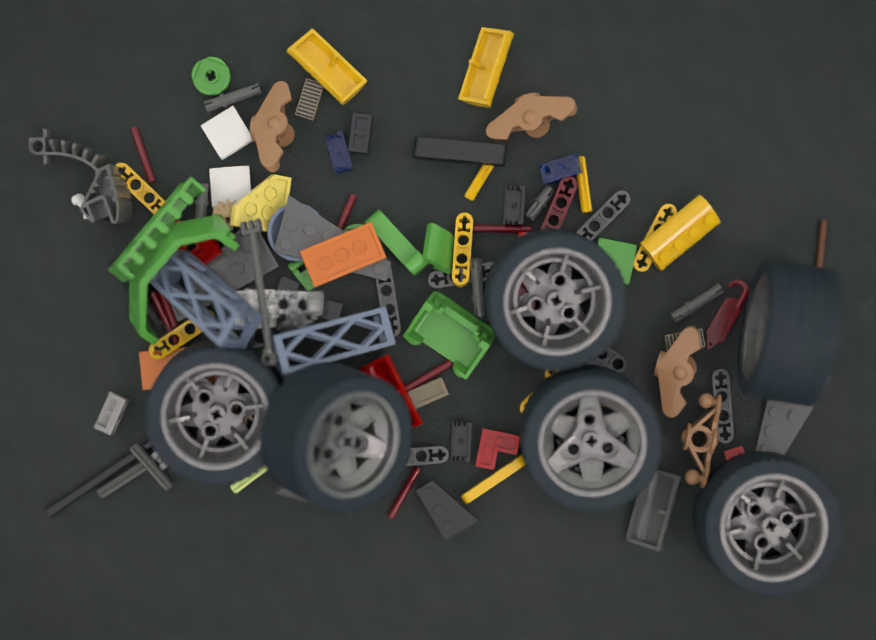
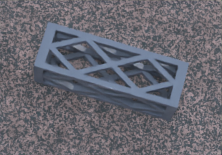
[149,249,264,349]
[271,306,396,375]

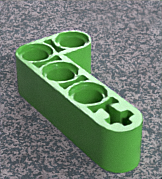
[365,209,429,277]

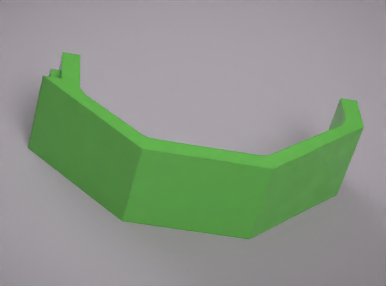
[129,214,240,345]

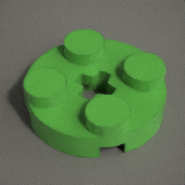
[192,57,231,96]

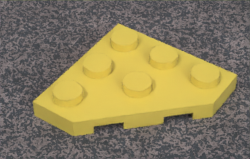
[230,174,291,232]

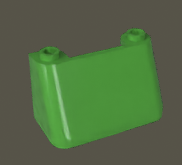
[403,291,496,380]

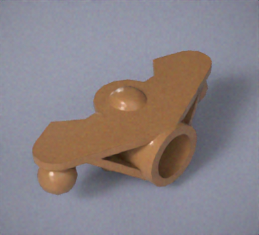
[250,81,295,172]
[486,93,577,141]
[654,326,701,417]
[681,393,722,488]

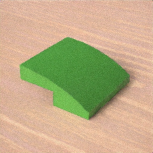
[422,223,455,274]
[597,238,637,285]

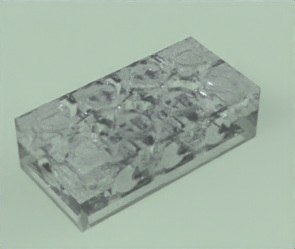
[243,289,324,320]

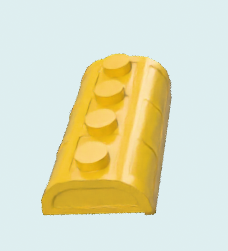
[458,27,514,108]
[286,28,367,105]
[640,195,721,272]

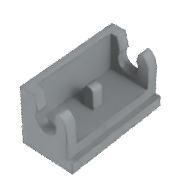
[94,391,130,435]

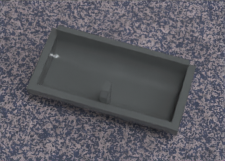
[626,469,681,552]

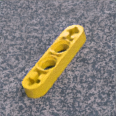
[116,163,165,214]
[633,204,677,272]
[452,213,473,287]
[148,310,214,359]
[460,455,526,504]

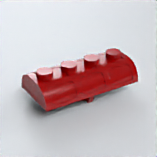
[360,354,423,428]

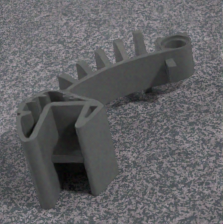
[29,128,133,224]

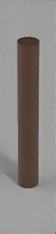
[816,220,828,268]

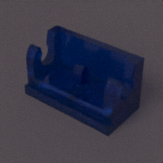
[325,130,354,175]
[539,153,584,185]

